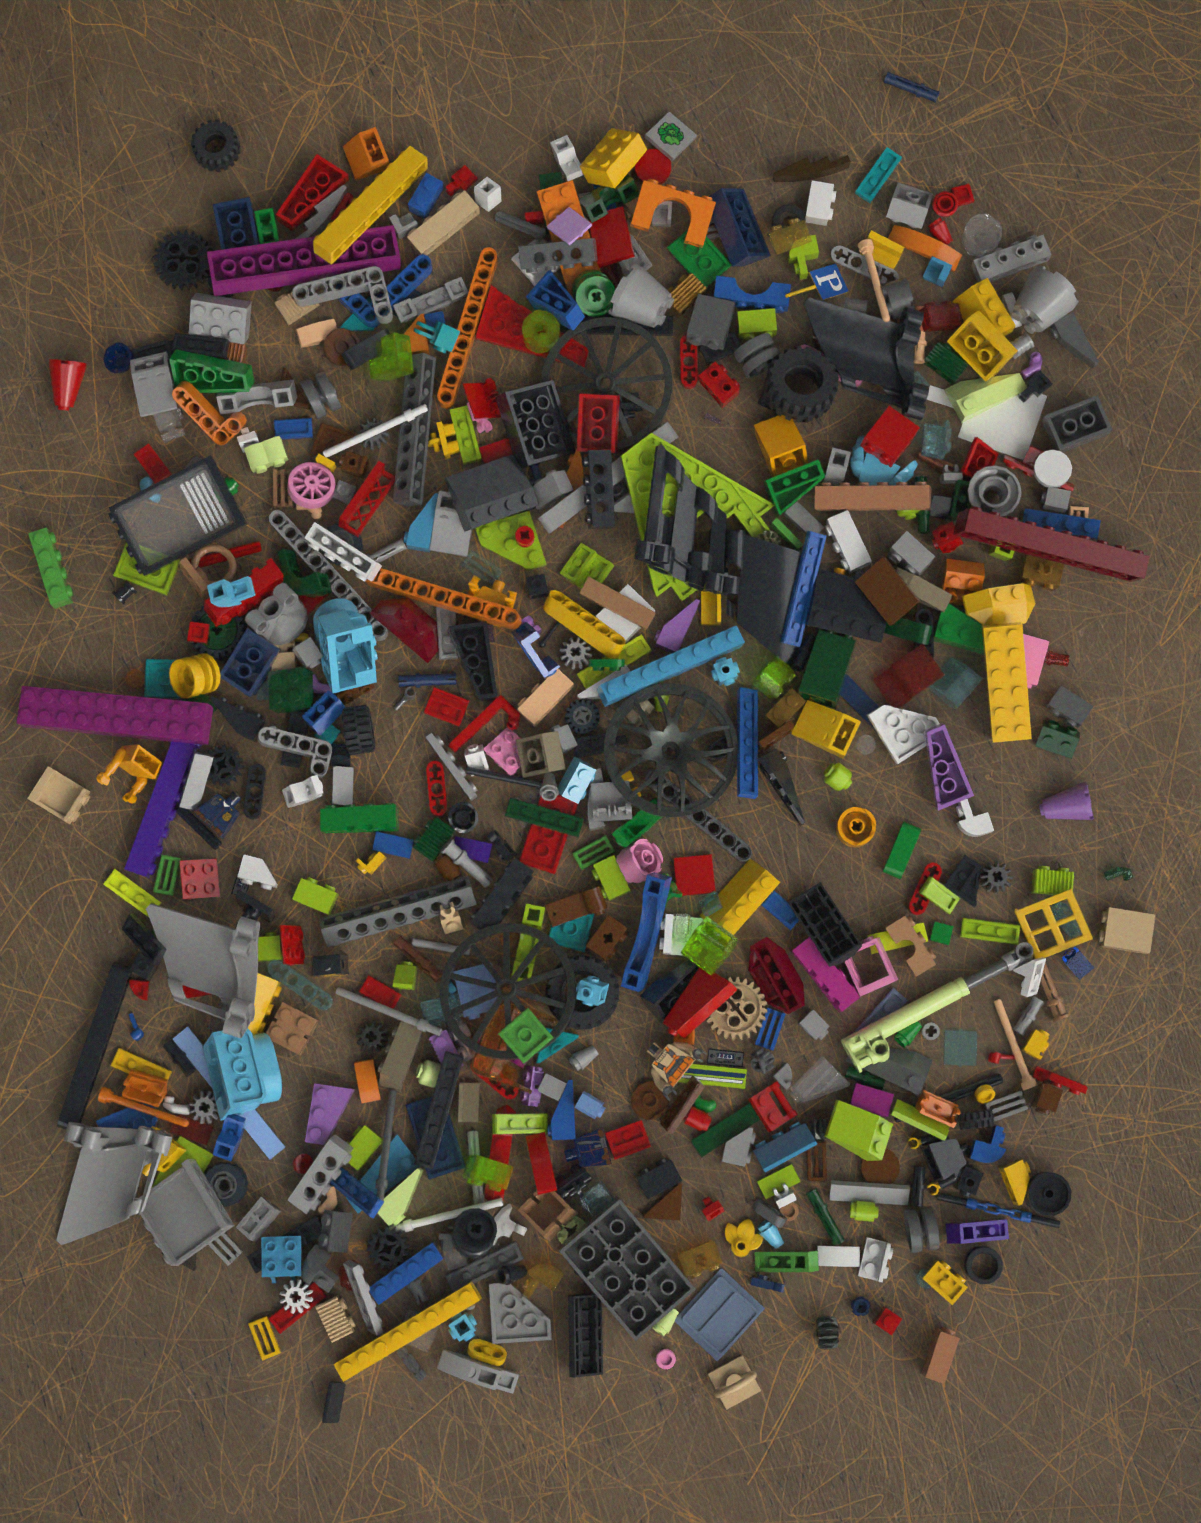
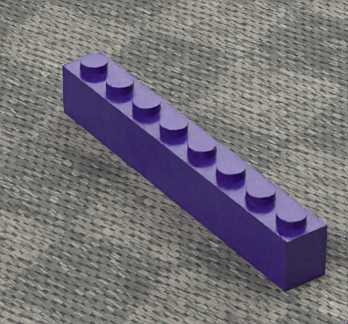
[124,742,202,878]

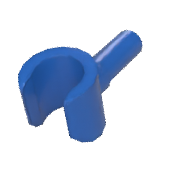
[129,1013,144,1041]

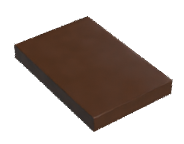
[855,557,920,626]

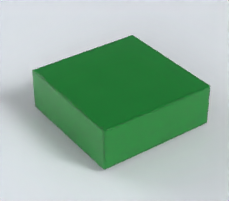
[929,922,954,945]

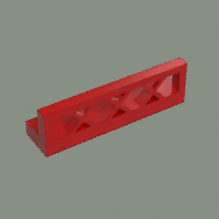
[338,461,395,537]

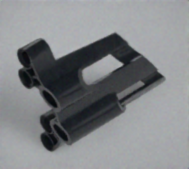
[634,444,741,595]

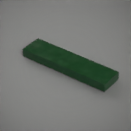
[505,798,584,838]
[691,1103,760,1158]

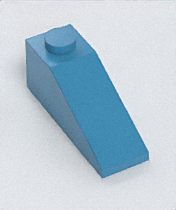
[404,493,438,553]

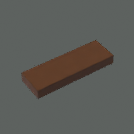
[660,1076,705,1135]

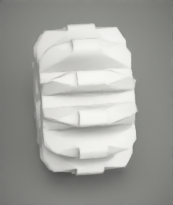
[280,1279,313,1314]

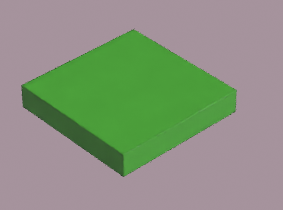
[498,1008,554,1064]

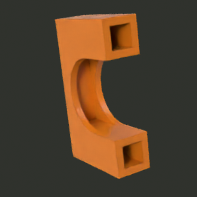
[630,179,716,248]

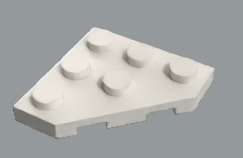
[867,705,939,764]

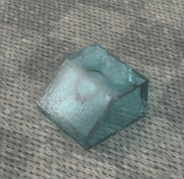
[926,657,983,710]

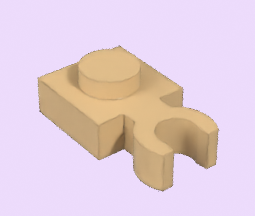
[439,902,463,934]

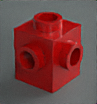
[932,522,964,554]

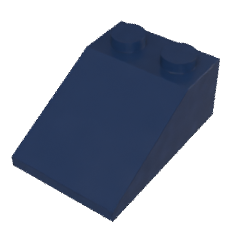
[220,628,280,697]

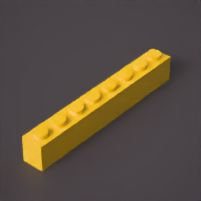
[313,146,428,265]
[333,1281,482,1382]

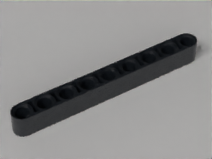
[57,962,133,1130]

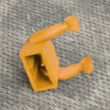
[468,575,517,628]
[96,744,163,804]

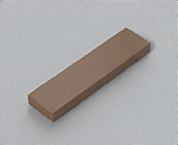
[580,577,656,630]

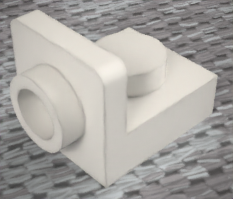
[464,744,490,776]

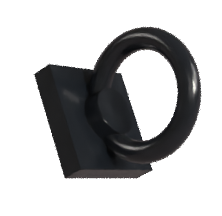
[235,890,275,929]

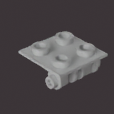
[591,781,632,822]

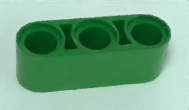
[882,821,921,879]

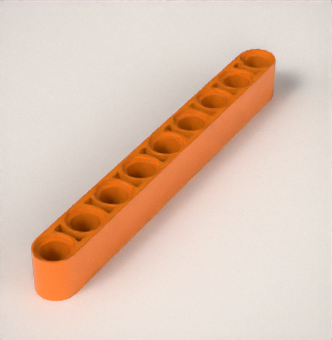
[437,247,498,409]
[365,568,522,630]

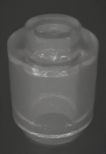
[672,914,692,942]

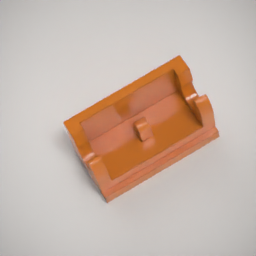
[122,1069,168,1107]
[915,1089,961,1128]

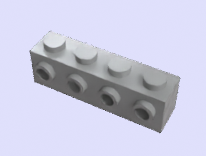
[971,235,1051,282]

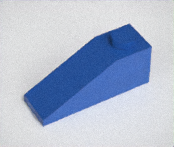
[548,1080,576,1140]

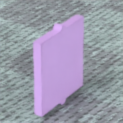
[547,207,592,245]

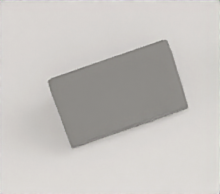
[784,502,824,536]
[332,766,354,806]

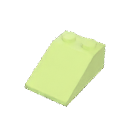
[378,1167,423,1226]

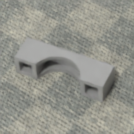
[216,380,297,414]

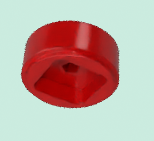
[292,1154,313,1174]

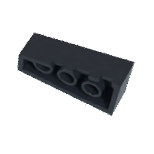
[447,621,498,702]
[470,858,535,938]

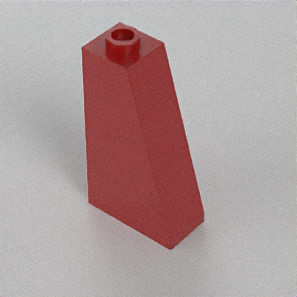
[663,965,737,1039]

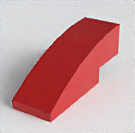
[526,1132,557,1195]

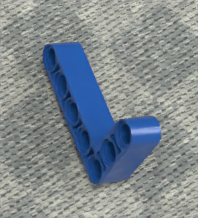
[335,254,432,328]

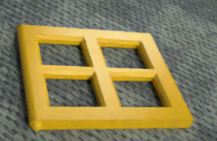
[1014,888,1093,959]

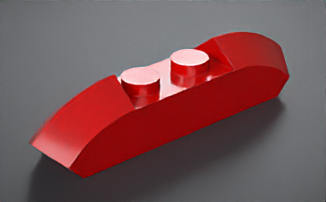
[484,1105,516,1201]

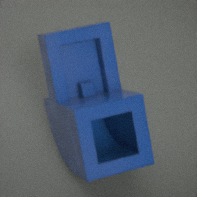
[213,1114,246,1161]
[968,1125,1006,1163]

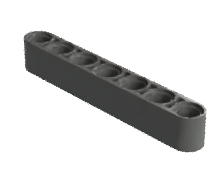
[645,770,752,863]

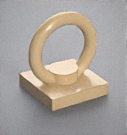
[708,1355,761,1410]

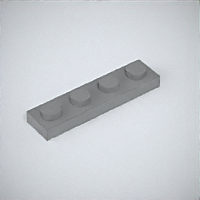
[426,733,478,801]
[343,1259,383,1336]

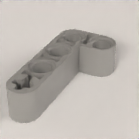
[258,727,332,778]

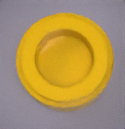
[974,1085,995,1104]

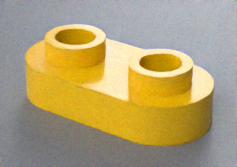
[467,1339,507,1366]

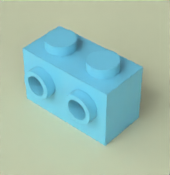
[558,756,596,804]

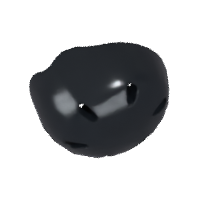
[448,802,479,833]

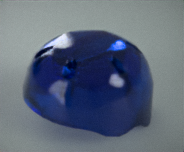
[103,342,134,374]

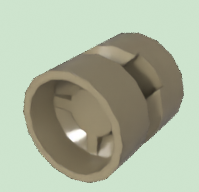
[624,700,655,727]

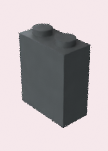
[687,294,735,350]

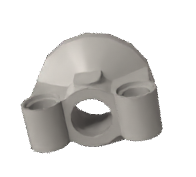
[967,466,1021,517]
[245,583,308,645]

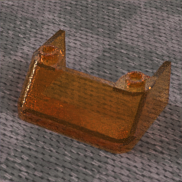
[471,1001,558,1094]

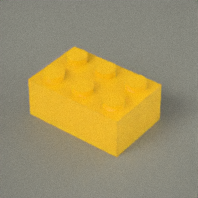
[579,128,647,188]
[947,310,1018,382]

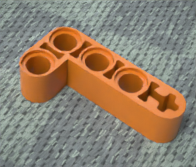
[172,381,247,445]

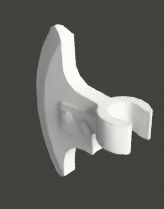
[492,1204,527,1246]

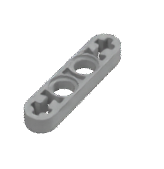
[831,246,899,285]

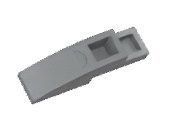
[437,1349,519,1394]

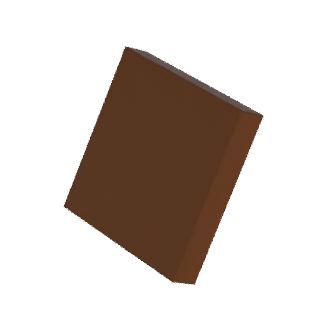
[758,720,795,752]

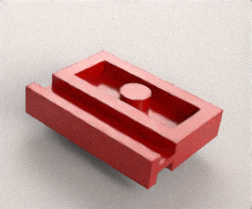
[424,687,470,727]
[605,1120,651,1160]

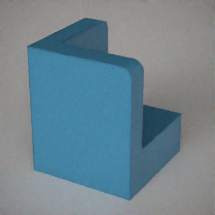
[923,256,952,287]

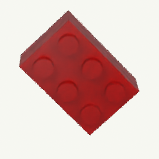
[577,393,620,453]

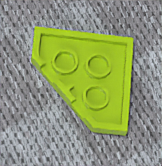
[475,511,546,571]

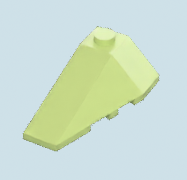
[944,373,1028,423]

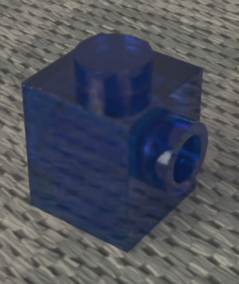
[1061,946,1094,980]

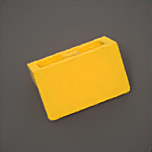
[860,230,905,269]
[701,591,721,626]

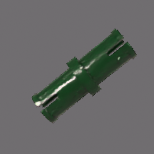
[845,1066,886,1091]

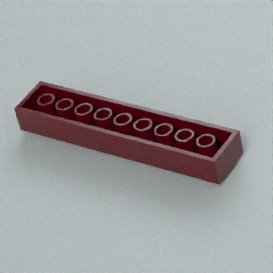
[953,507,1150,582]

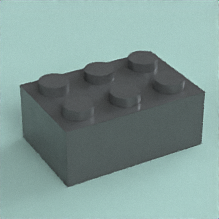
[1042,395,1112,453]

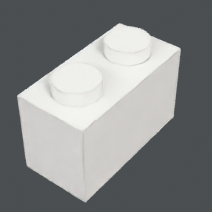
[805,181,837,226]

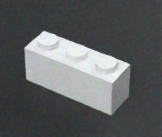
[824,510,872,574]

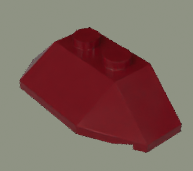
[370,598,439,663]
[748,937,805,1014]

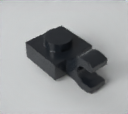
[1018,370,1053,403]

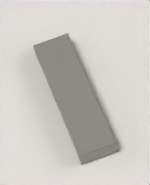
[829,1180,910,1205]

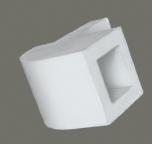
[550,135,584,181]
[282,775,323,808]
[956,799,994,837]

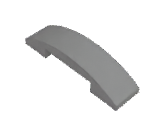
[393,277,468,323]

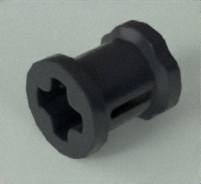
[112,580,137,605]

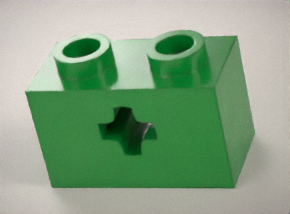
[254,208,280,244]

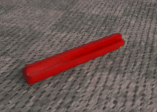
[188,541,262,568]

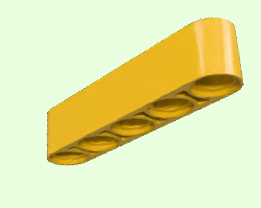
[543,590,626,659]

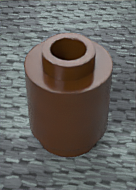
[434,853,461,881]

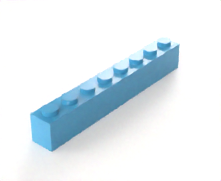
[597,625,745,707]

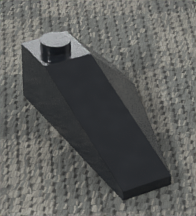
[640,950,714,1028]

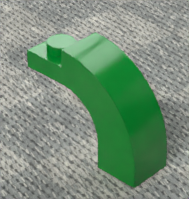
[612,797,663,848]

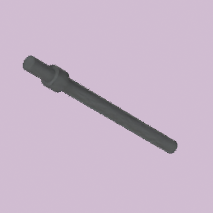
[375,1090,397,1201]

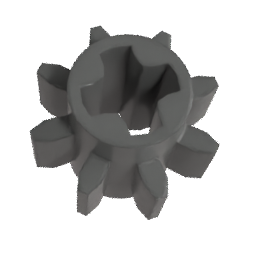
[751,1048,774,1074]

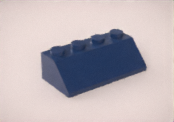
[709,188,771,267]

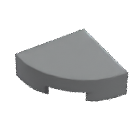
[773,1063,792,1090]

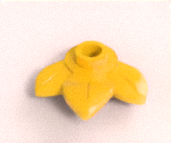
[725,1219,763,1257]

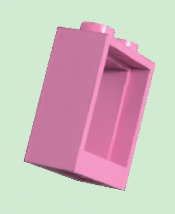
[845,936,898,996]

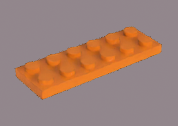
[537,180,600,298]

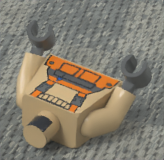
[647,1042,707,1100]

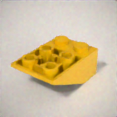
[791,700,861,759]

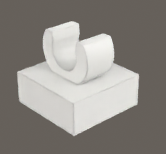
[237,427,260,453]
[773,1183,797,1209]

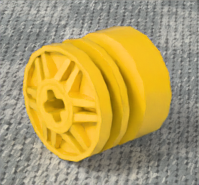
[169,653,220,699]

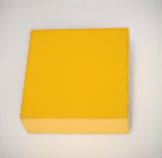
[315,453,337,472]

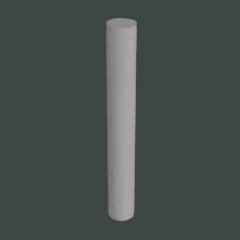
[412,938,470,955]

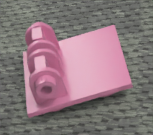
[483,728,521,776]

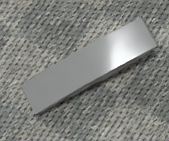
[296,185,347,239]

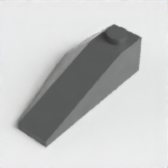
[846,1048,933,1095]

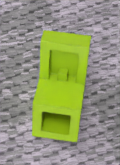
[788,235,819,280]

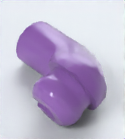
[1021,352,1042,379]

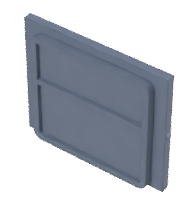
[675,1268,765,1361]

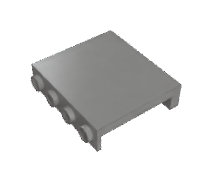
[134,1159,234,1266]

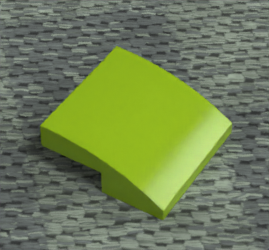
[560,543,614,589]

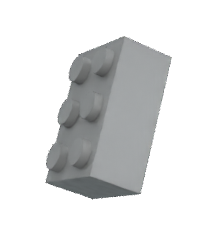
[189,293,252,344]

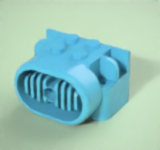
[313,598,378,693]
[203,1029,282,1121]

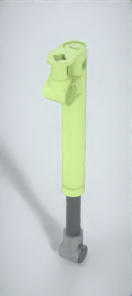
[841,942,1033,1073]

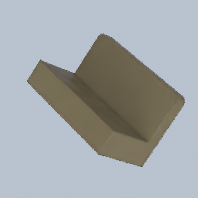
[458,1082,480,1122]

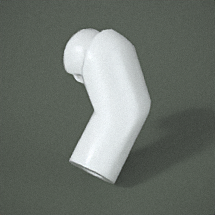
[163,1096,190,1115]

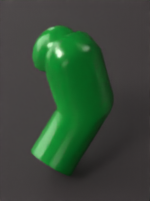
[694,1095,717,1113]

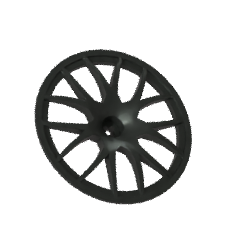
[604,683,738,818]

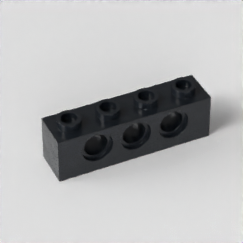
[582,450,615,529]

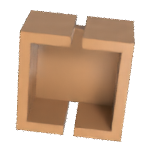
[266,1002,319,1055]
[518,1191,577,1242]

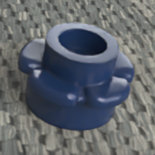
[851,1296,870,1316]

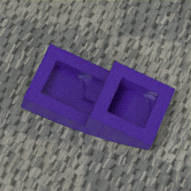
[454,836,493,863]

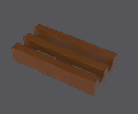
[806,1142,827,1181]

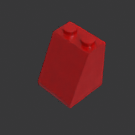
[860,406,920,468]

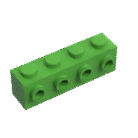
[28,527,73,609]

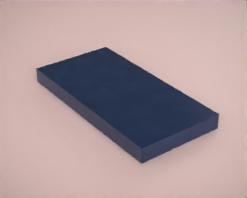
[406,1096,466,1180]

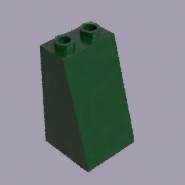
[799,629,856,709]

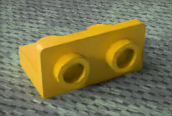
[922,1260,968,1305]

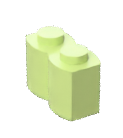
[244,436,289,474]

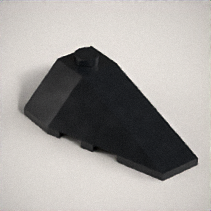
[758,749,805,827]

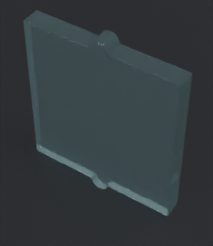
[944,1029,977,1067]

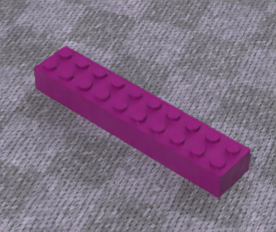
[207,225,401,296]
[16,686,213,745]

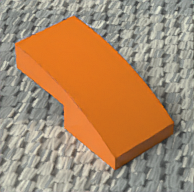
[354,1058,381,1103]

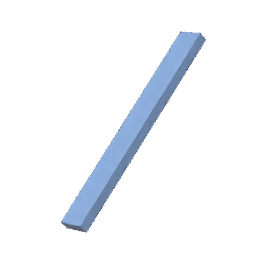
[173,1027,286,1160]

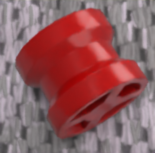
[515,526,535,548]

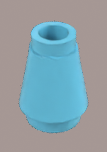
[757,1220,784,1249]

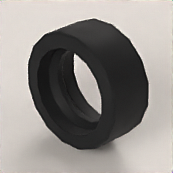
[964,1246,1003,1285]

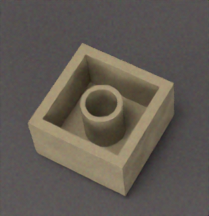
[516,731,565,777]

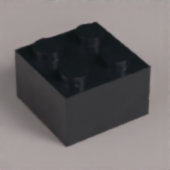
[636,1157,683,1199]

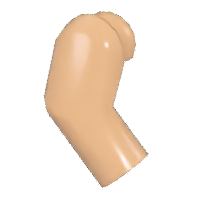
[296,504,322,519]
[318,1187,337,1214]

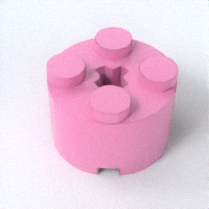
[616,839,663,883]

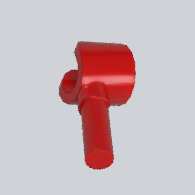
[988,1052,1015,1064]

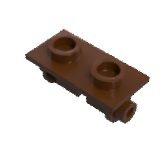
[335,683,375,705]

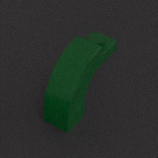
[277,549,332,597]

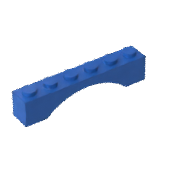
[621,872,672,992]

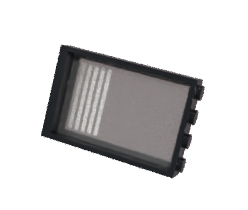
[108,455,248,577]

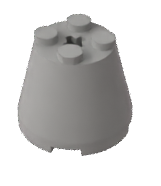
[608,264,674,327]
[1011,266,1079,334]

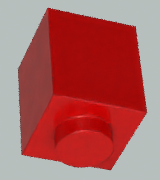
[873,1306,902,1336]

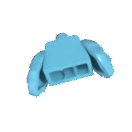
[850,435,918,486]

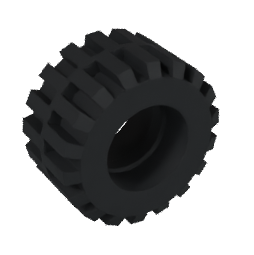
[191,119,241,172]
[342,704,375,755]

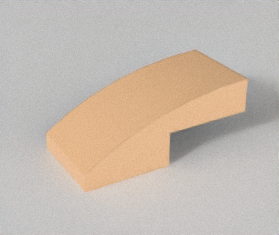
[296,319,337,348]

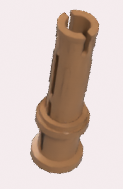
[1041,962,1070,1022]

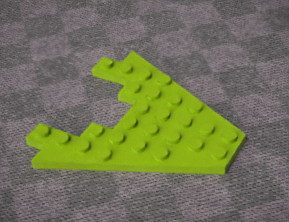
[620,433,774,601]

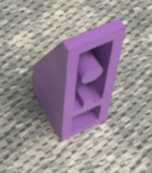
[654,599,700,653]

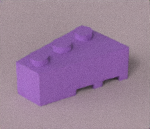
[305,1083,355,1145]

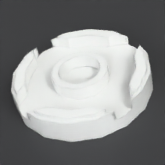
[1034,450,1072,488]

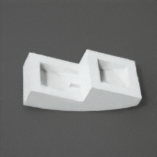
[818,1246,860,1267]

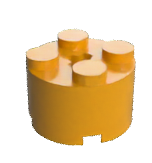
[836,807,876,847]

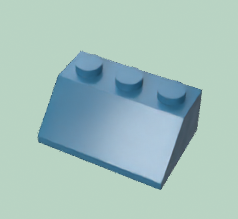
[753,1122,817,1172]

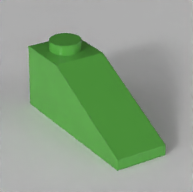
[755,1251,819,1272]

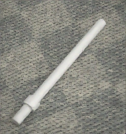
[323,404,428,458]
[389,1198,503,1232]

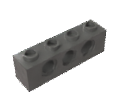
[518,238,598,273]

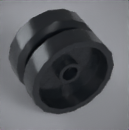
[1025,1172,1072,1216]
[451,1208,497,1258]

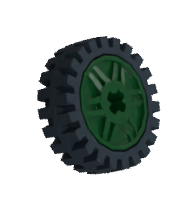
[191,606,247,660]

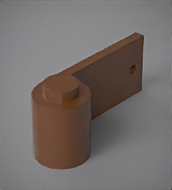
[544,886,608,927]

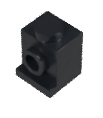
[955,1166,984,1197]

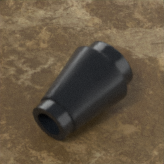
[497,1265,527,1285]

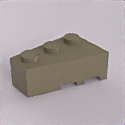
[378,1021,423,1093]

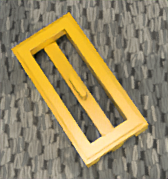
[248,1316,281,1361]

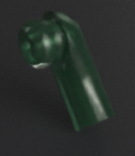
[1104,867,1133,881]

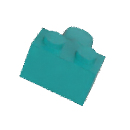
[414,321,460,353]

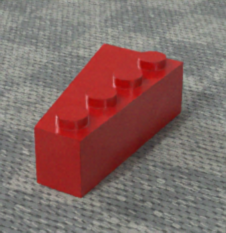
[276,154,349,231]
[204,558,284,627]

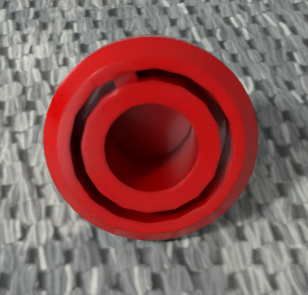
[932,191,958,217]

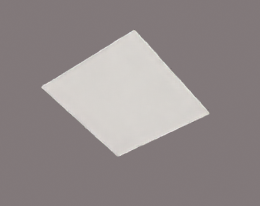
[958,375,1047,460]

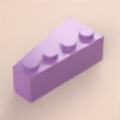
[925,723,974,811]

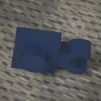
[750,1274,785,1293]

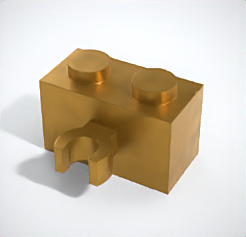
[1019,555,1064,591]

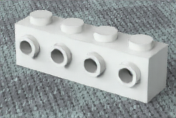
[305,522,382,582]

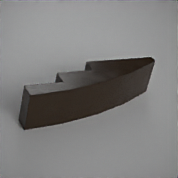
[773,155,851,182]

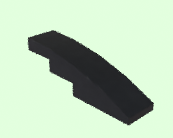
[246,1215,322,1274]

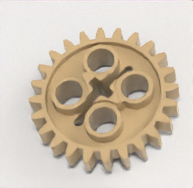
[707,977,767,1041]

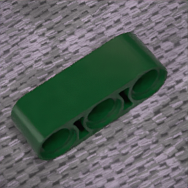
[884,618,933,645]

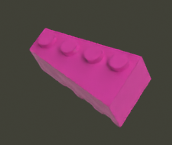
[791,937,860,1013]

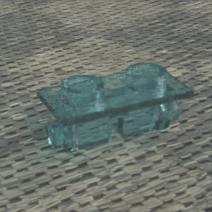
[1051,901,1082,939]

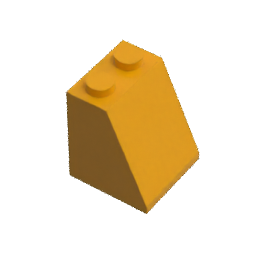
[754,415,808,478]

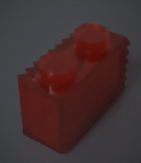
[919,301,963,332]

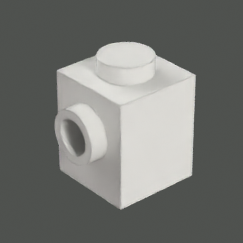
[474,177,501,212]

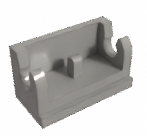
[236,1197,281,1242]

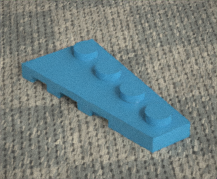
[346,1134,420,1214]

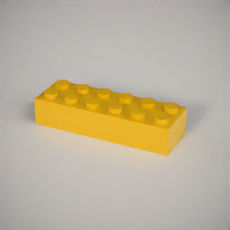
[982,622,1032,743]

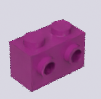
[849,1083,894,1118]

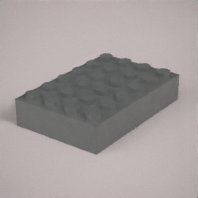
[557,1196,696,1342]

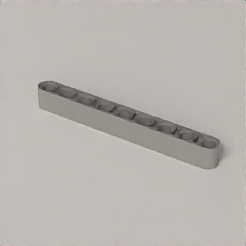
[538,422,679,534]
[269,510,388,641]

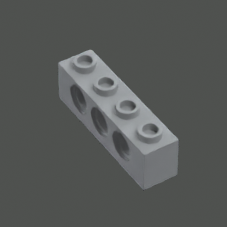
[288,1134,354,1214]

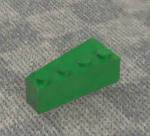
[169,350,255,393]

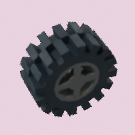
[565,699,600,735]

